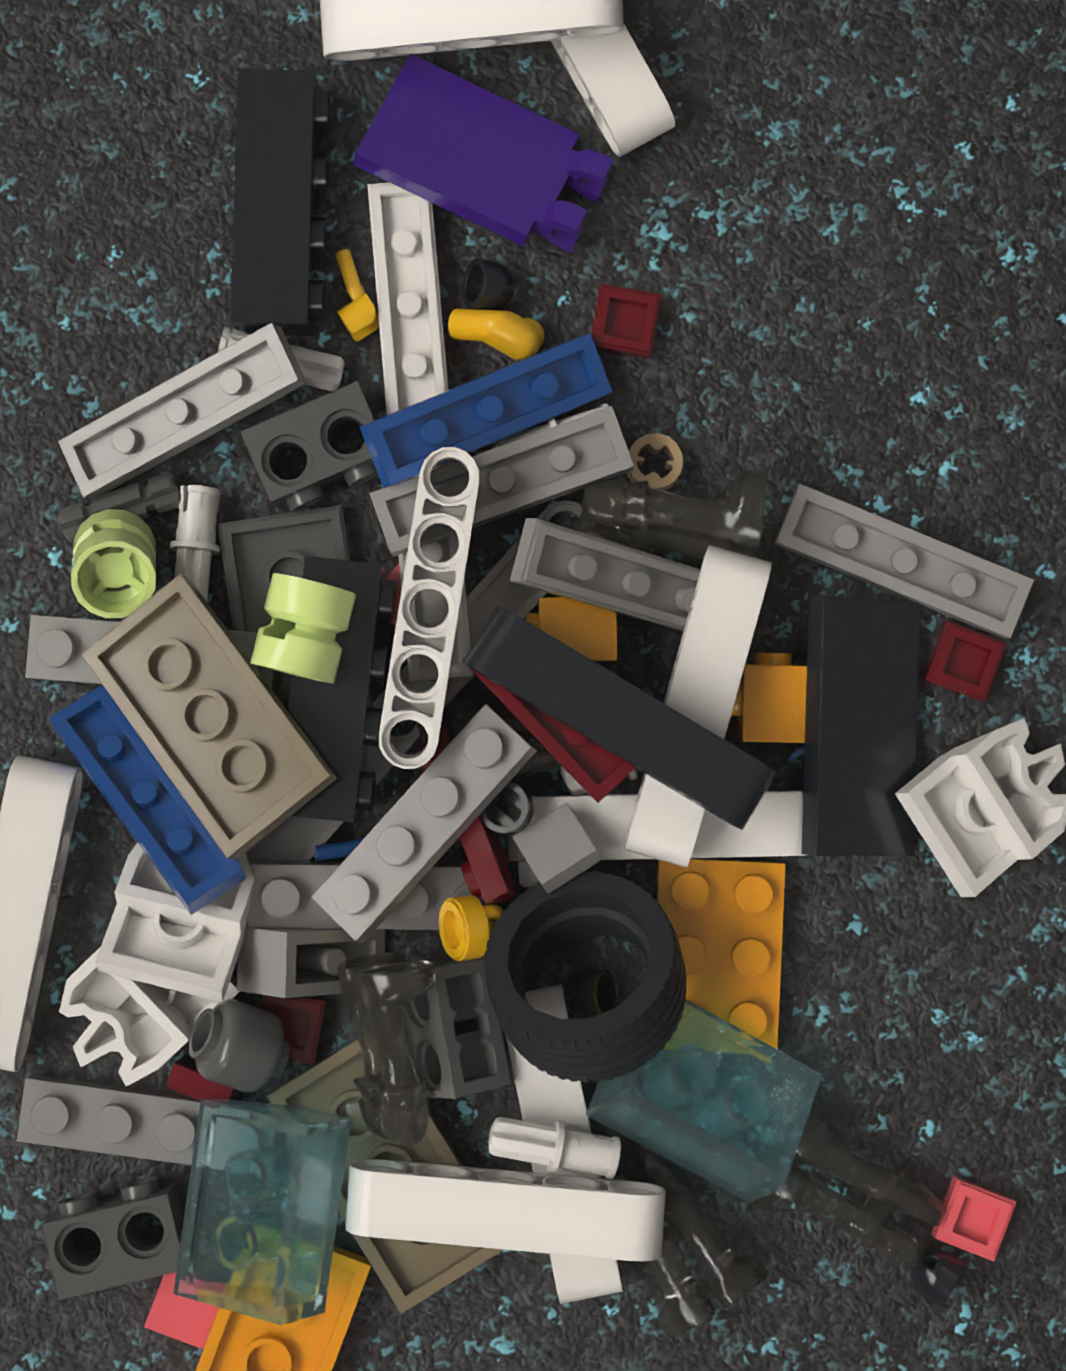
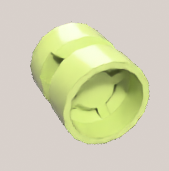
[71,509,156,618]
[250,573,356,684]

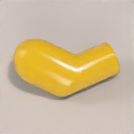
[448,309,545,360]

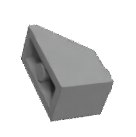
[237,926,385,998]

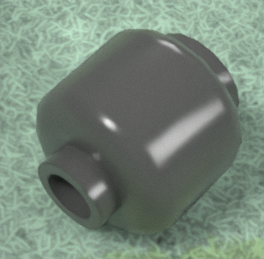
[189,999,290,1092]

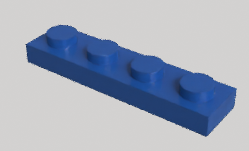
[359,333,613,487]
[49,685,246,915]

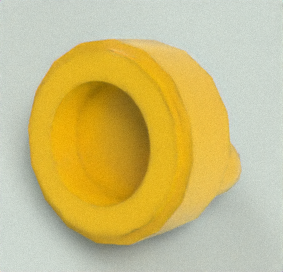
[438,895,504,962]

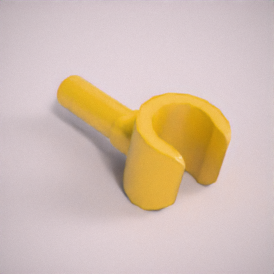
[335,249,379,342]

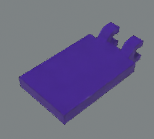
[354,54,614,253]

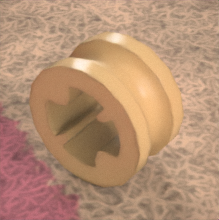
[626,433,683,494]

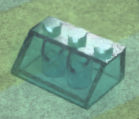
[586,999,822,1203]
[173,1098,351,1325]

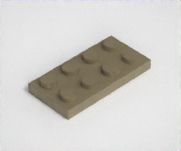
[81,573,337,860]
[267,1026,504,1314]

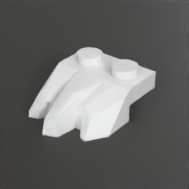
[895,718,1066,897]
[96,843,254,1002]
[59,948,240,1086]

